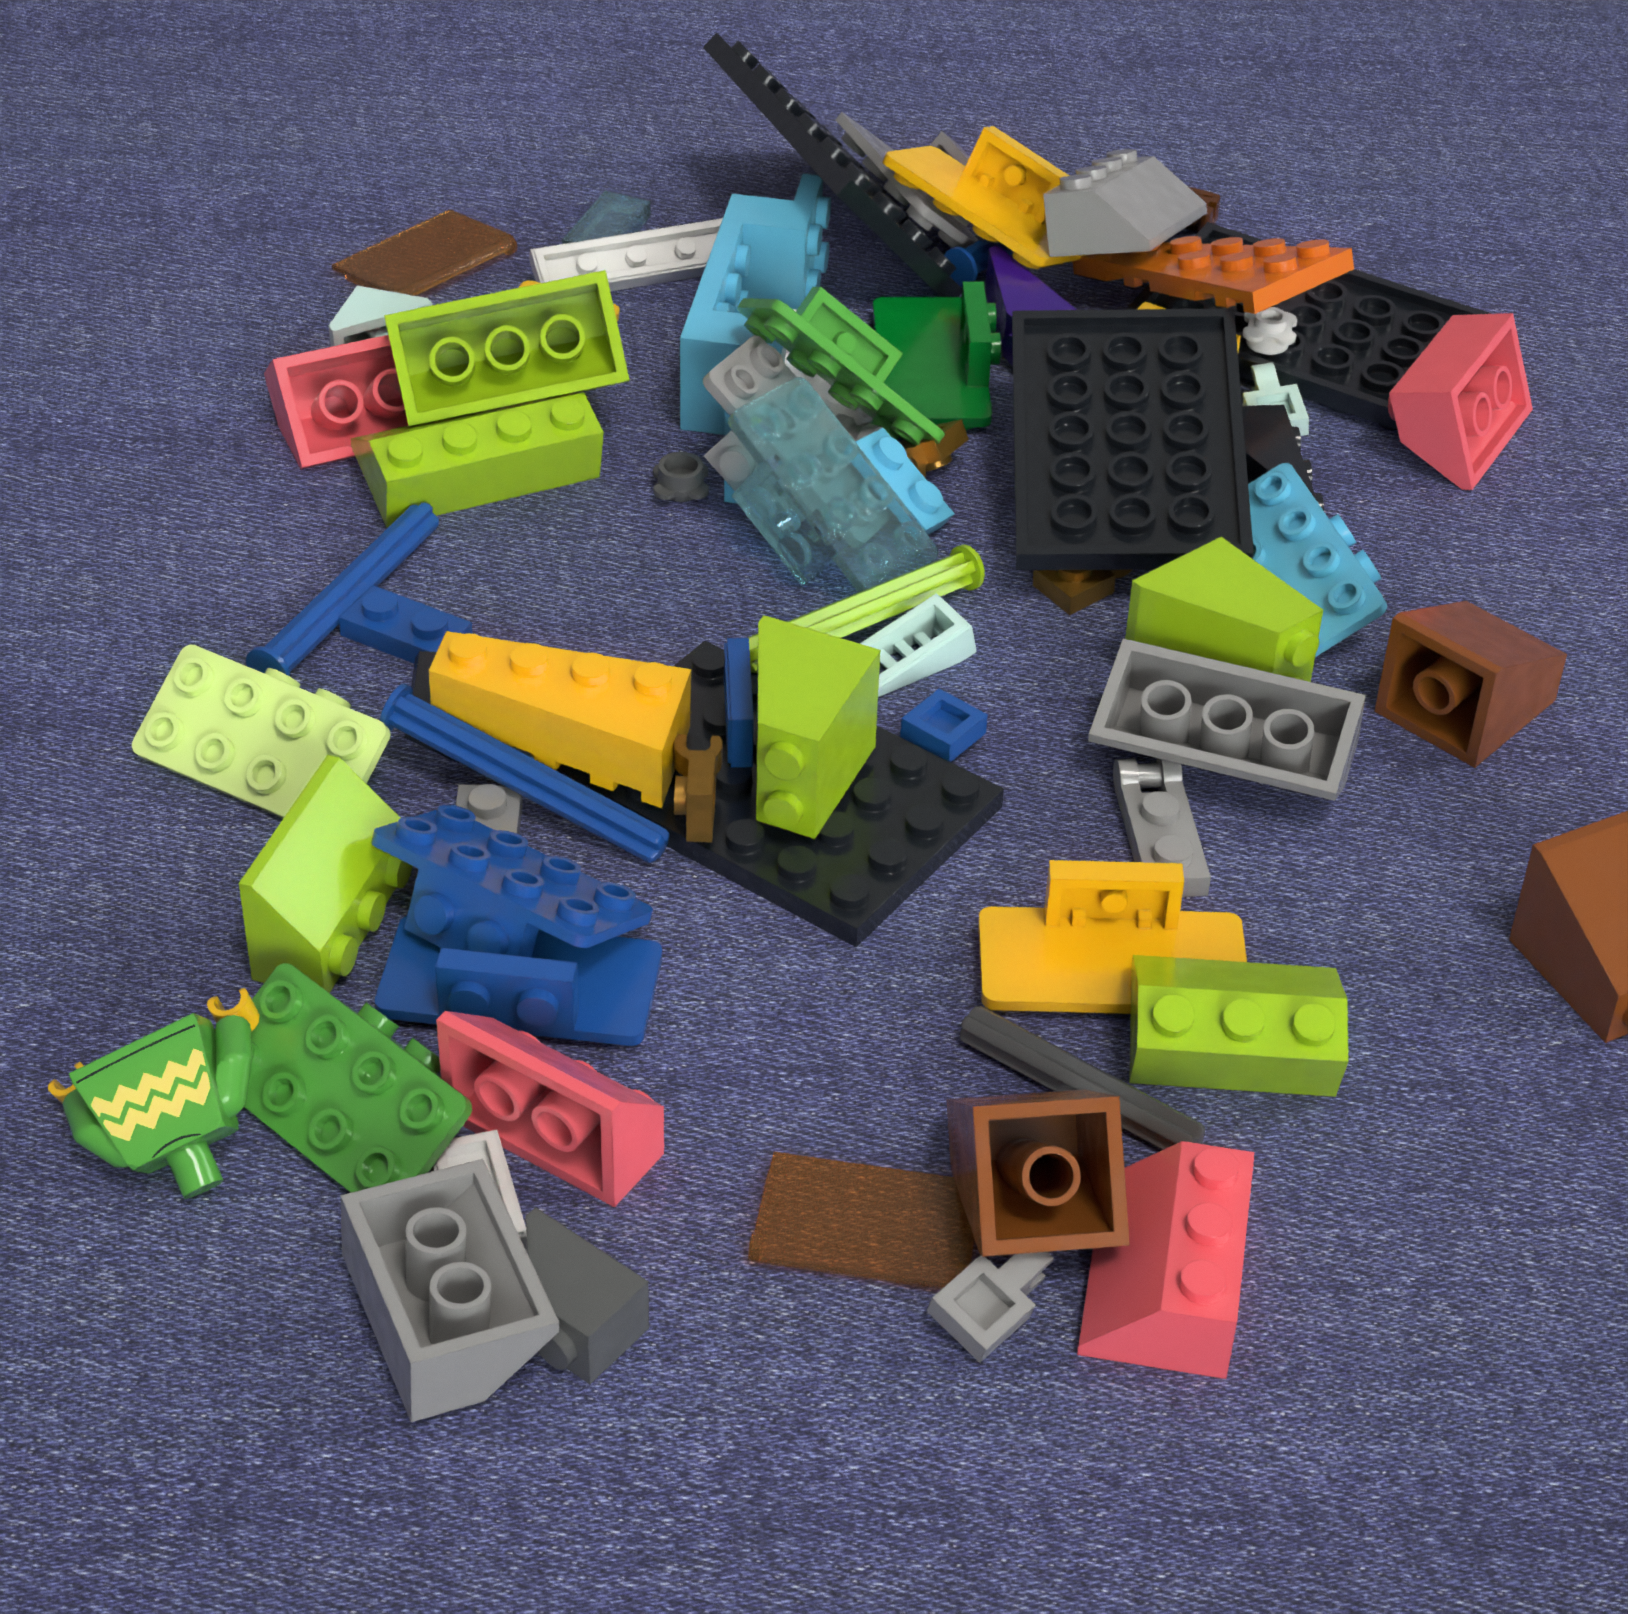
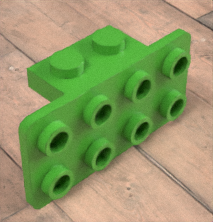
[737,287,945,445]
[244,963,472,1193]

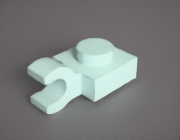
[1243,362,1309,436]

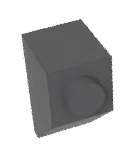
[526,1207,649,1384]

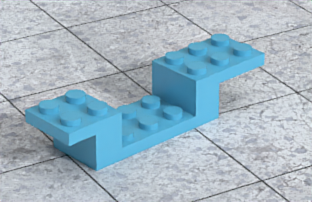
[680,174,831,504]

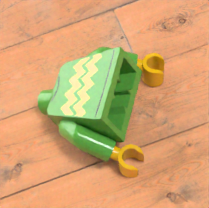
[48,988,260,1199]

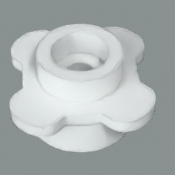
[1243,307,1297,355]

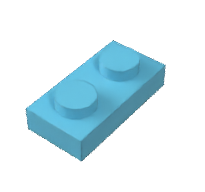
[841,428,954,543]

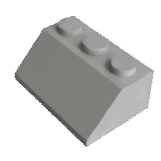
[340,1159,559,1422]

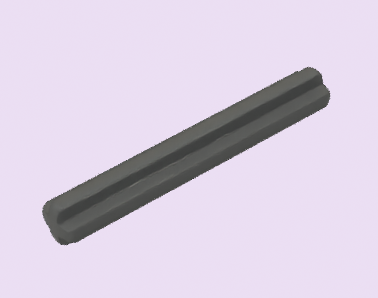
[960,1006,1205,1150]

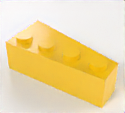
[429,631,691,808]

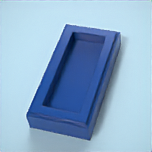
[724,638,754,767]

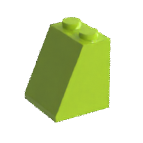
[1125,537,1323,682]
[756,615,881,839]

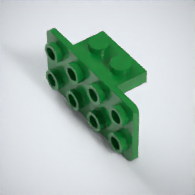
[873,281,1001,430]

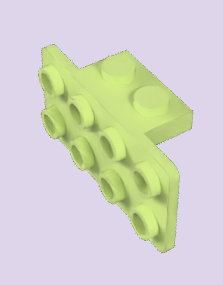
[132,645,391,818]

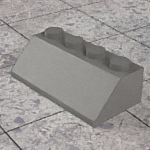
[1043,149,1207,257]
[1088,639,1366,801]

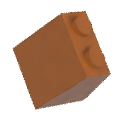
[1374,601,1567,768]
[1509,811,1628,1043]
[946,1090,1130,1257]

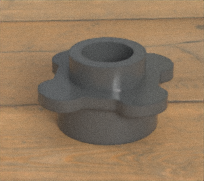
[653,452,709,502]

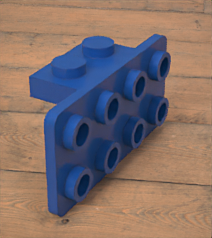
[371,805,653,957]
[374,916,662,1046]

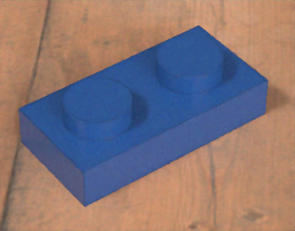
[339,585,473,663]

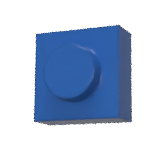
[900,688,988,762]

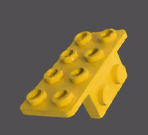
[882,126,1083,269]
[978,860,1247,1014]

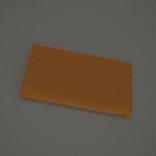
[332,209,518,296]
[748,1152,975,1290]

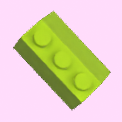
[239,755,413,993]
[1129,955,1349,1097]

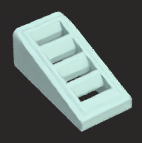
[860,593,977,697]

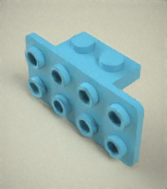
[1248,463,1387,657]

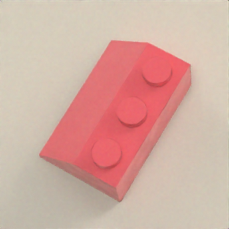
[1388,313,1533,490]
[264,335,408,469]
[436,1011,664,1208]
[1077,1141,1255,1379]

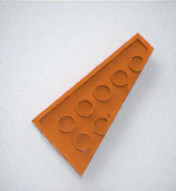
[1072,236,1354,314]

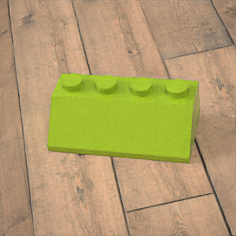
[384,270,630,427]
[351,392,604,528]

